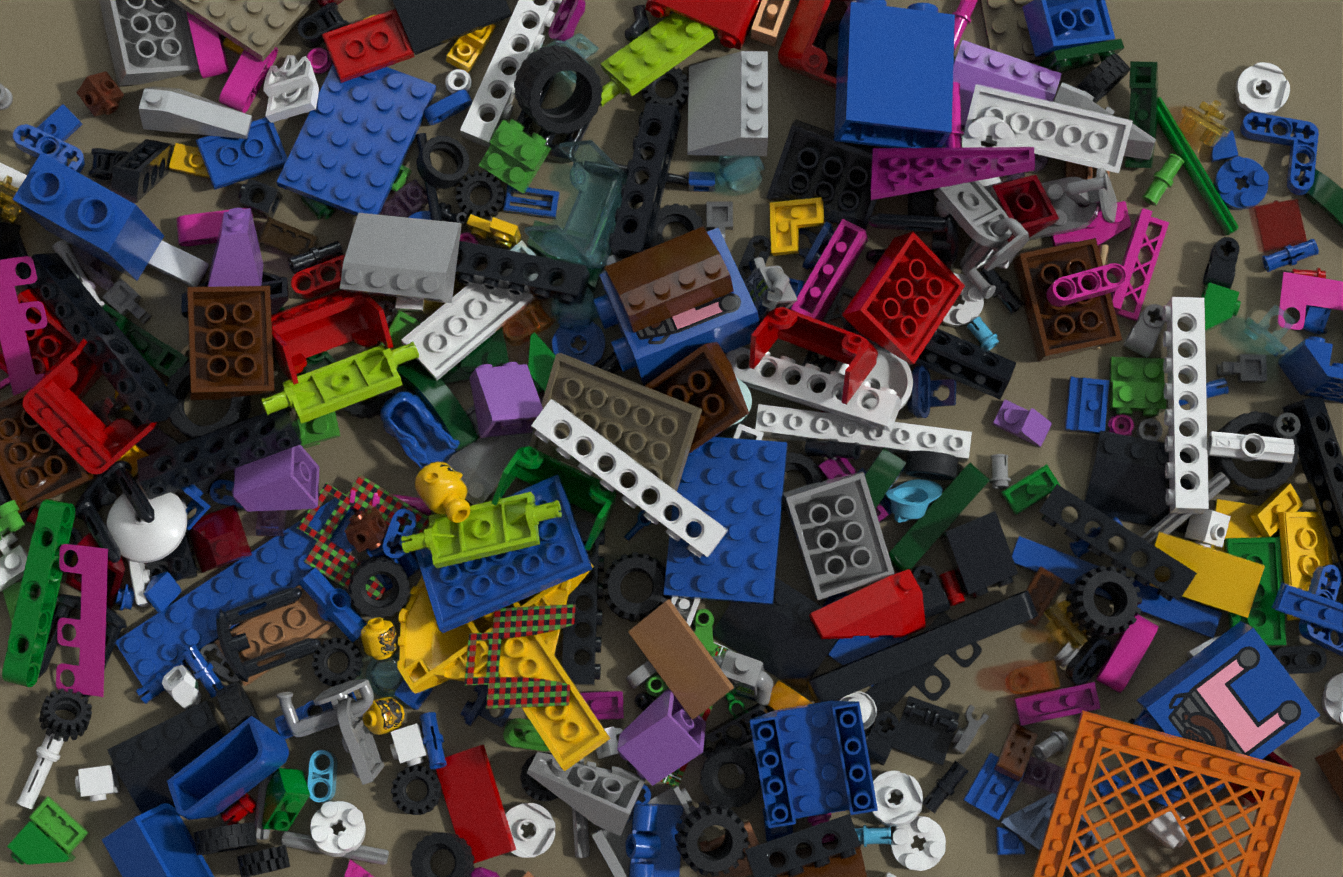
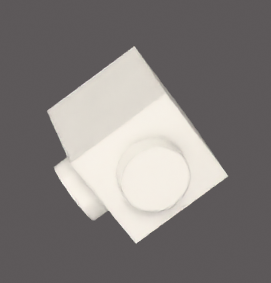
[1185,509,1231,548]
[390,723,428,767]
[75,765,120,802]
[1142,806,1190,849]

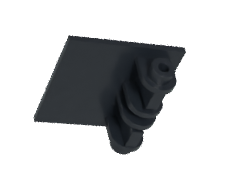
[146,529,199,582]
[892,696,960,765]

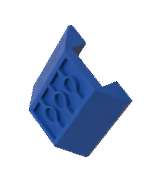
[1278,336,1343,403]
[750,701,878,828]

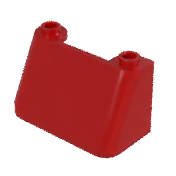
[645,0,762,50]

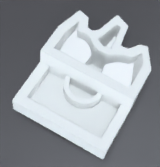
[263,55,319,123]

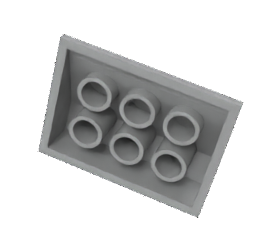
[99,0,200,86]
[687,51,768,156]
[340,213,462,303]
[783,472,895,600]

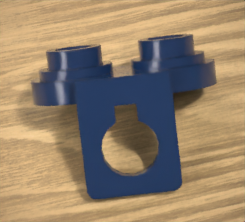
[798,221,835,270]
[907,365,956,419]
[460,685,514,728]

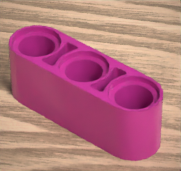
[187,12,229,79]
[219,47,278,113]
[176,208,253,246]
[1046,263,1127,307]
[1096,615,1159,693]

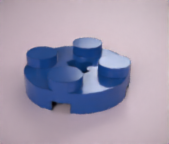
[1214,156,1269,210]
[552,317,605,366]

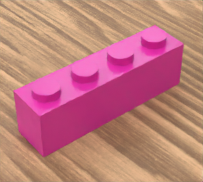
[791,219,868,321]

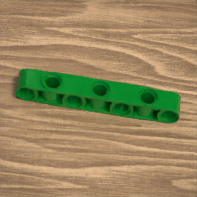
[2,499,75,687]

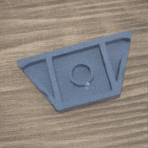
[1000,793,1098,877]

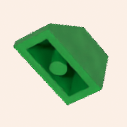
[1200,283,1241,333]
[528,332,556,394]
[7,821,76,865]

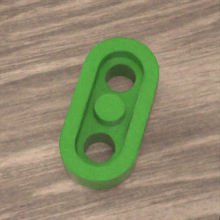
[503,718,549,751]

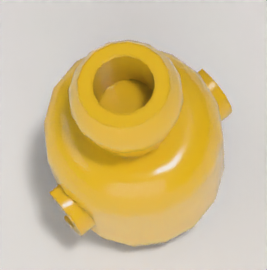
[415,461,471,523]

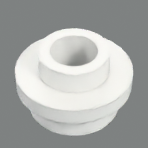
[445,69,472,94]

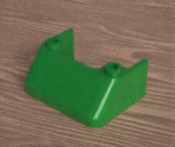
[491,446,616,550]

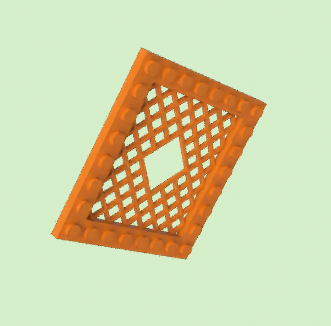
[1032,710,1301,877]

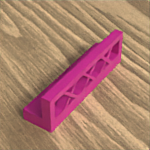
[1111,208,1169,321]

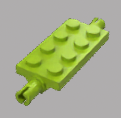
[600,12,715,107]
[261,341,419,424]
[401,492,562,568]

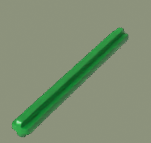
[1157,97,1239,235]

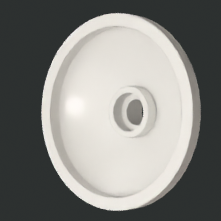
[834,345,913,410]
[107,485,187,563]

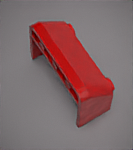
[778,0,849,89]
[271,290,393,385]
[749,307,878,405]
[23,338,157,474]

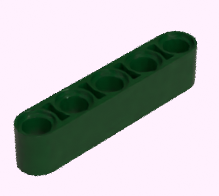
[888,462,990,572]

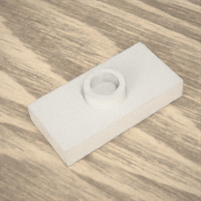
[128,560,152,607]

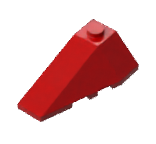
[809,569,926,639]

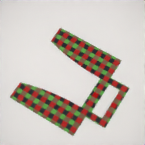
[297,475,429,600]
[465,604,576,709]

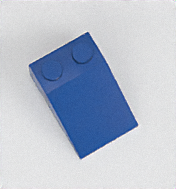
[1022,0,1115,57]

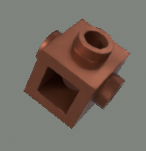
[76,71,124,117]
[344,507,389,553]

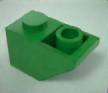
[262,768,310,831]

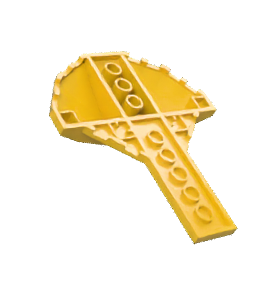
[397,562,611,772]

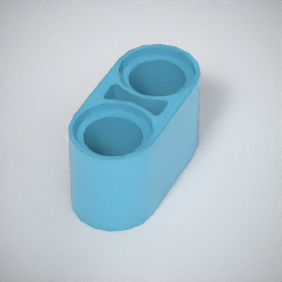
[308,750,338,802]

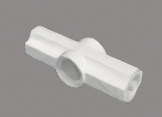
[1207,431,1295,464]

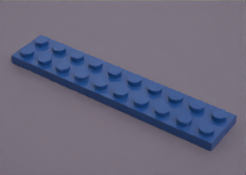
[116,497,356,686]

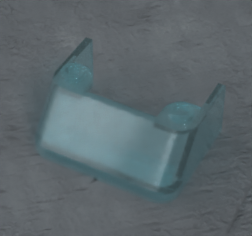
[524,140,628,269]

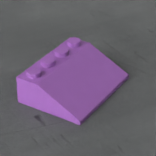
[953,40,1062,129]

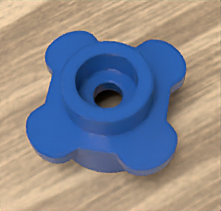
[115,584,135,611]

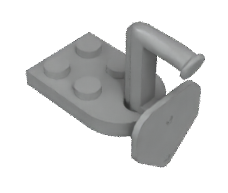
[1029,168,1117,241]
[934,181,1029,299]
[277,679,385,785]

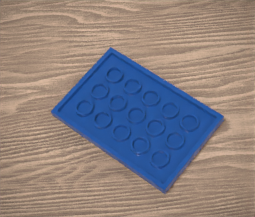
[277,64,436,216]
[664,437,788,605]
[415,475,593,633]

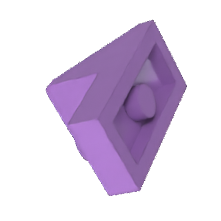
[992,399,1052,447]

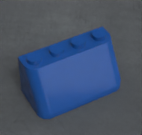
[167,716,289,820]
[102,803,214,877]

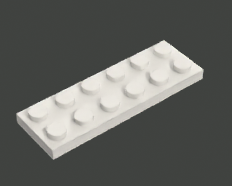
[964,84,1133,173]
[401,240,557,381]

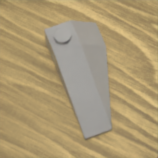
[1054,82,1156,160]
[138,86,252,139]
[447,430,534,505]
[527,752,646,836]

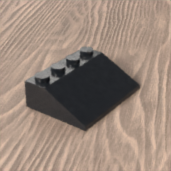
[392,0,512,55]
[766,119,878,230]
[1084,431,1192,533]
[713,578,837,693]
[107,700,227,814]

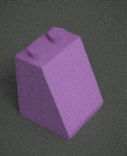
[208,208,264,287]
[469,362,543,438]
[232,445,320,512]
[617,688,706,786]

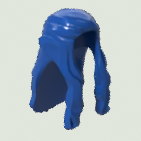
[380,392,460,470]

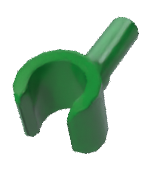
[725,693,745,716]

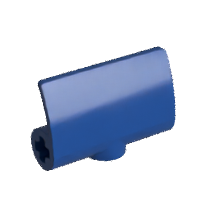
[625,804,683,877]

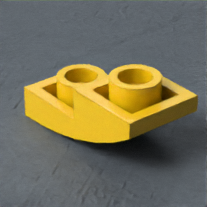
[446,24,496,73]

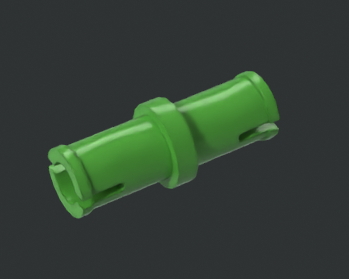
[1142,153,1184,206]

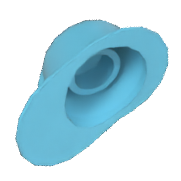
[886,479,943,523]

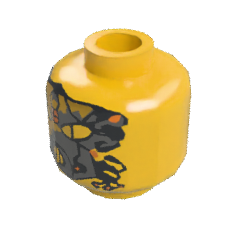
[361,617,399,660]
[362,697,405,735]

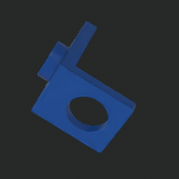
[181,484,211,530]

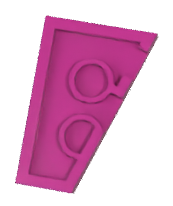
[1051,201,1131,247]

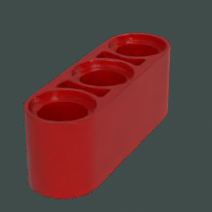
[291,254,346,300]

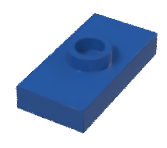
[25,104,83,154]

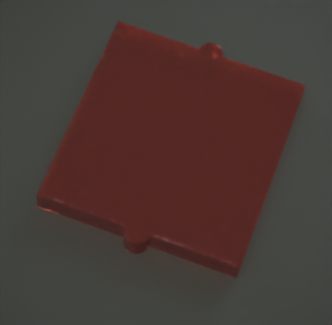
[1254,199,1307,252]

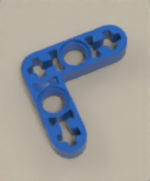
[1240,112,1319,195]
[13,124,85,173]
[1299,565,1343,657]

